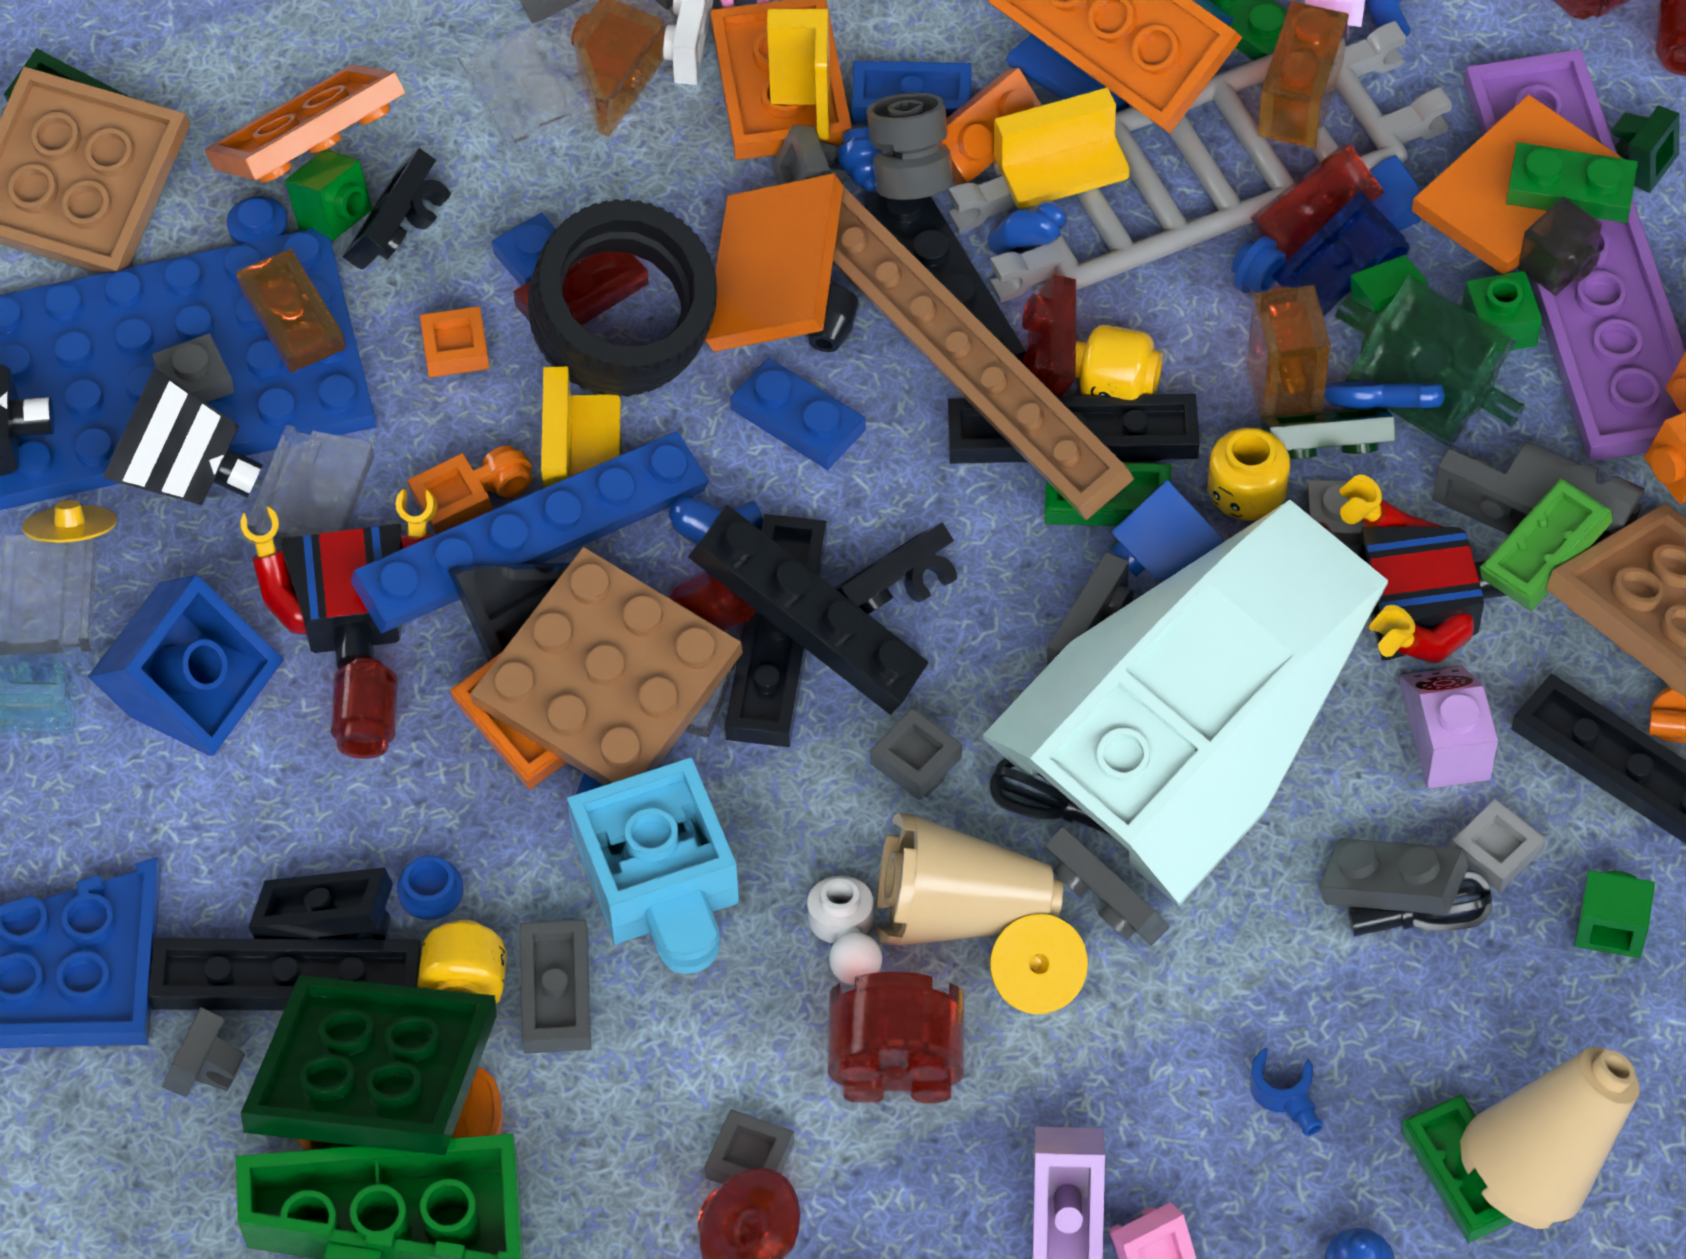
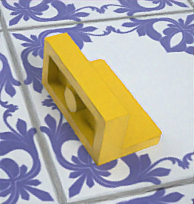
[767,9,830,139]
[994,87,1130,209]
[541,366,621,488]

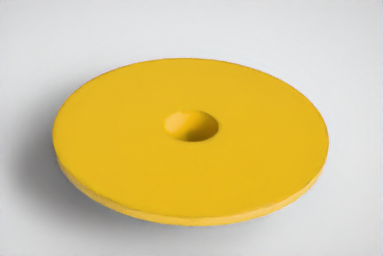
[22,500,117,543]
[990,914,1088,1014]

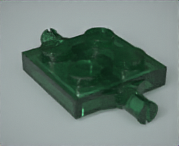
[1335,276,1525,446]

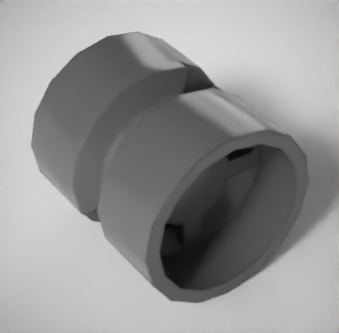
[866,93,954,200]

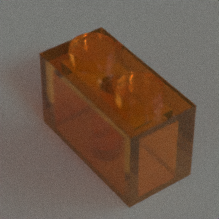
[1257,1,1349,149]
[1246,285,1330,422]

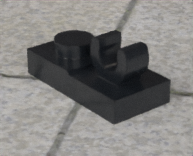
[343,148,451,270]
[835,522,957,614]
[248,867,393,940]

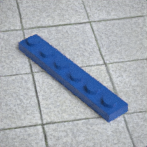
[350,431,709,634]

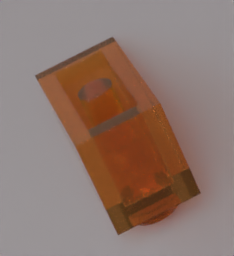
[571,0,665,137]

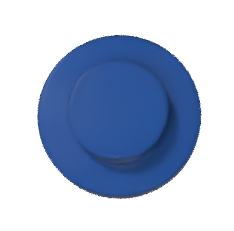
[227,196,288,244]
[1231,236,1286,295]
[397,855,464,920]

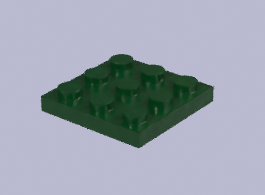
[241,975,497,1155]

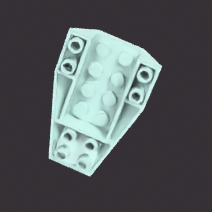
[983,500,1388,907]

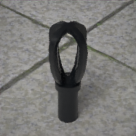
[990,758,1111,836]
[1348,870,1492,937]

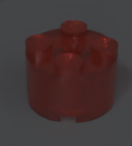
[828,972,965,1104]

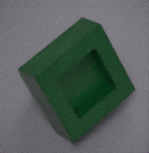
[1611,105,1680,193]

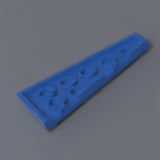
[0,857,161,1048]

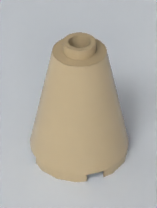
[876,813,1063,946]
[1460,1047,1640,1229]

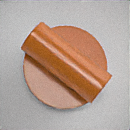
[1649,687,1686,744]

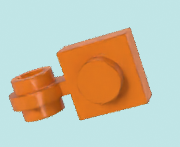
[407,445,532,535]

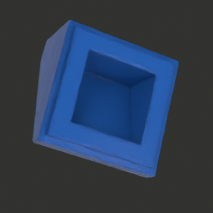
[1339,155,1422,243]

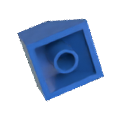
[88,574,284,756]

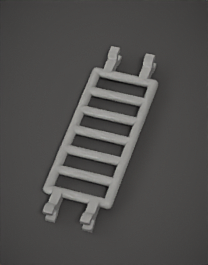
[948,21,1452,303]

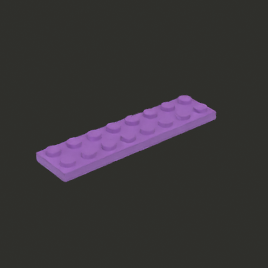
[1464,49,1686,462]

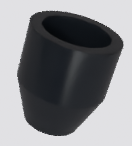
[808,285,859,352]

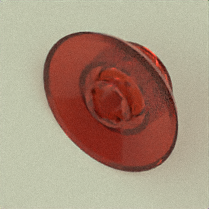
[698,1168,800,1259]

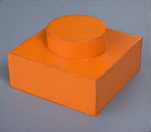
[420,306,490,378]

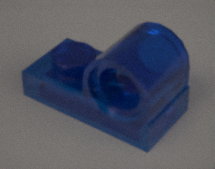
[1272,191,1409,323]

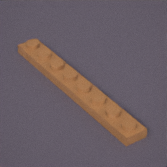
[833,187,1134,520]

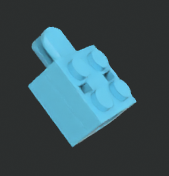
[567,757,739,974]

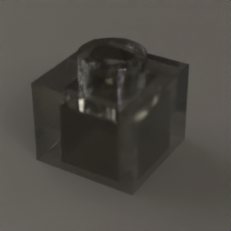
[1518,196,1602,296]

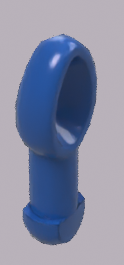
[1323,381,1445,409]

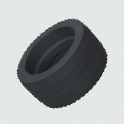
[528,199,717,397]

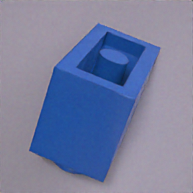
[1110,480,1225,579]

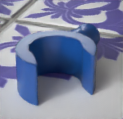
[1250,1047,1323,1136]

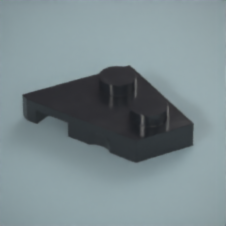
[447,563,570,662]

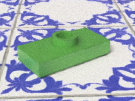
[1479,478,1613,612]

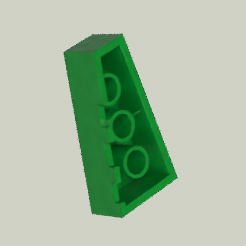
[236,1133,524,1259]

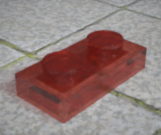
[1250,144,1385,266]
[513,252,649,325]
[1022,273,1076,396]

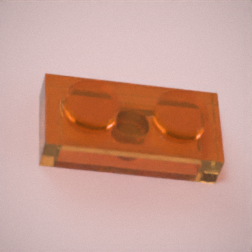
[236,249,346,373]

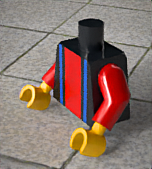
[1339,474,1507,664]
[240,489,437,675]

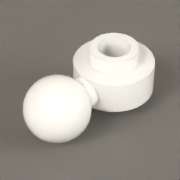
[807,875,882,985]

